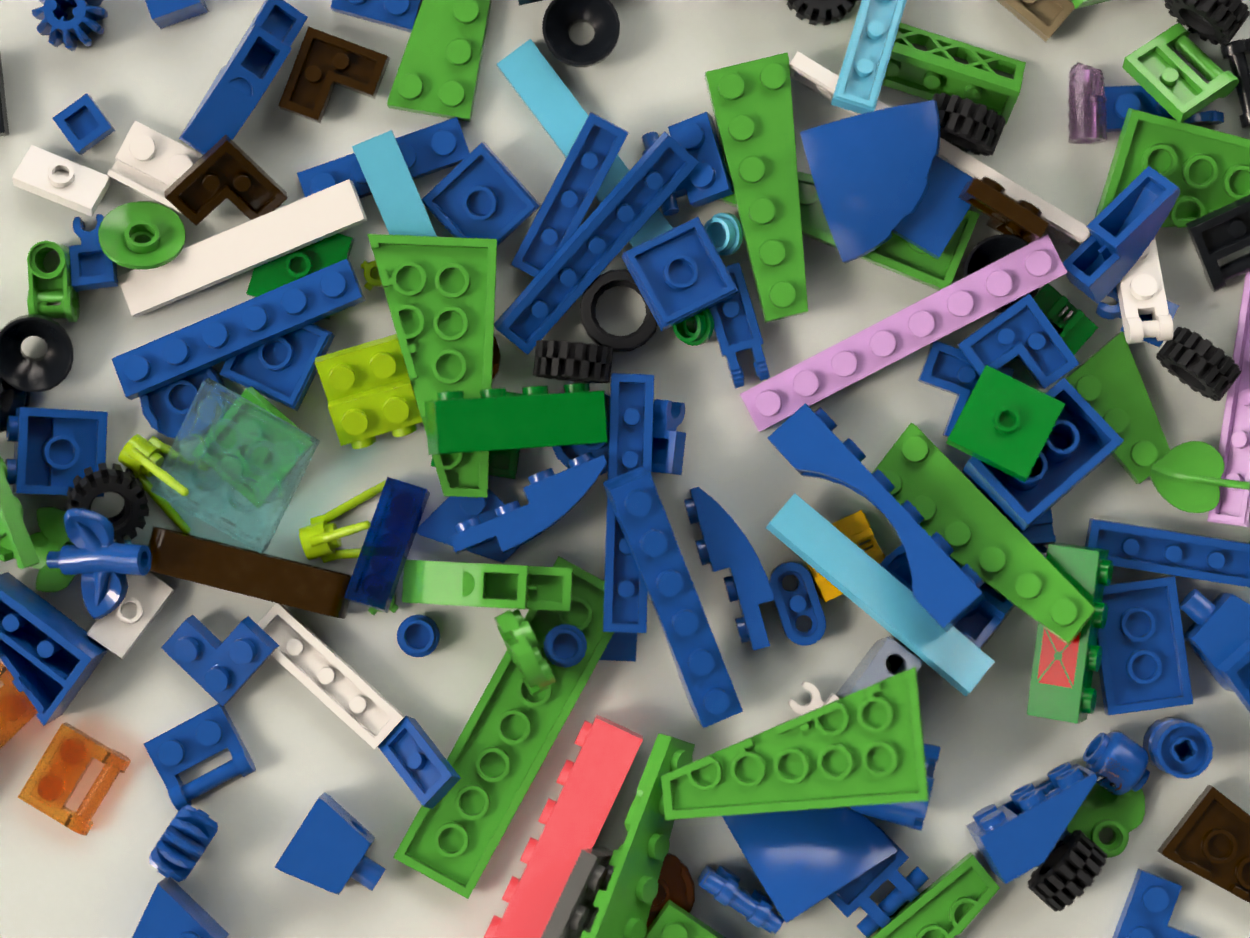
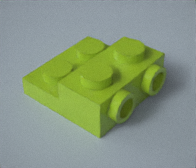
[315,334,423,449]

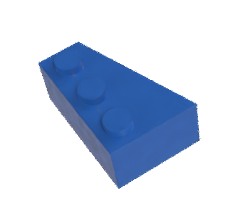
[0,572,108,726]
[132,877,229,938]

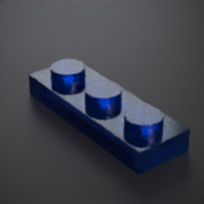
[344,477,430,613]

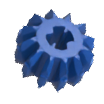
[32,0,108,51]
[149,805,218,882]

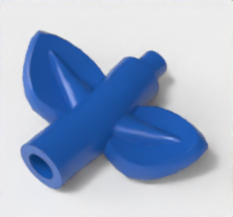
[46,508,152,620]

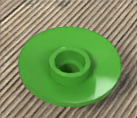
[98,201,186,270]

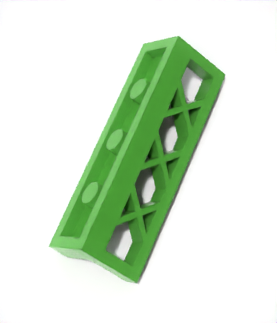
[882,22,1026,125]

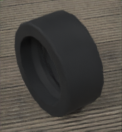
[580,269,658,352]

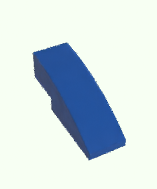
[1063,166,1181,304]

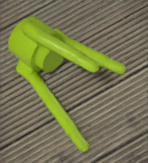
[118,434,211,534]
[299,480,399,563]

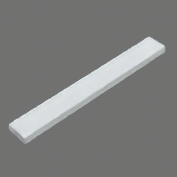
[790,51,1090,248]

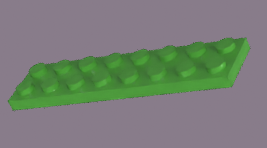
[393,556,614,899]

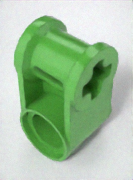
[27,241,80,323]

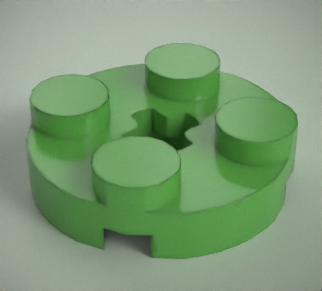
[494,609,556,696]

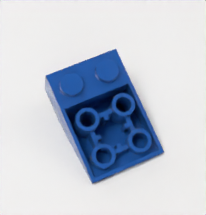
[966,762,1098,884]

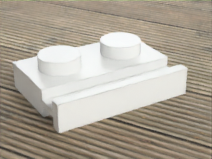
[107,121,203,214]

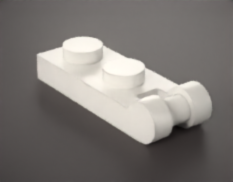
[1116,237,1174,344]

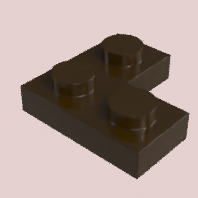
[278,26,390,123]
[164,135,288,226]
[958,177,1049,243]

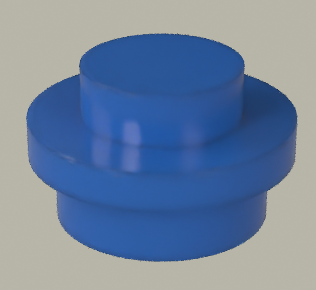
[397,615,440,657]
[544,624,587,667]

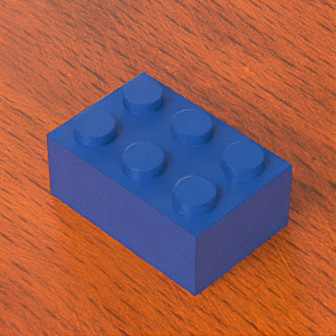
[962,378,1124,533]

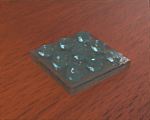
[151,378,320,554]

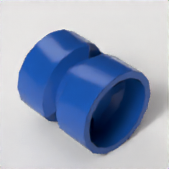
[1143,717,1213,779]

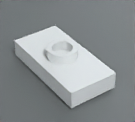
[12,145,111,217]
[86,572,175,660]

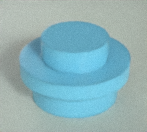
[704,213,743,256]

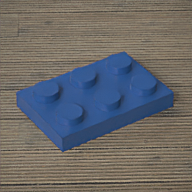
[1097,576,1194,716]

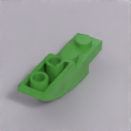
[402,560,574,612]

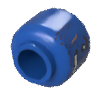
[1083,731,1150,795]

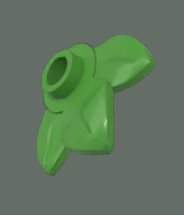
[30,507,76,592]
[1066,783,1145,858]

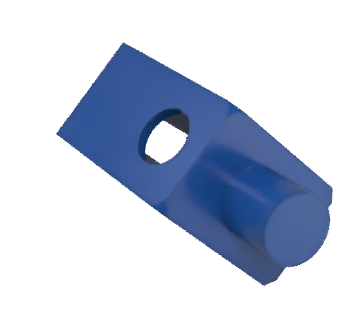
[1179,588,1250,692]
[275,792,386,894]

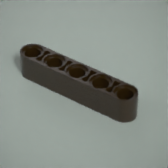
[148,526,356,619]

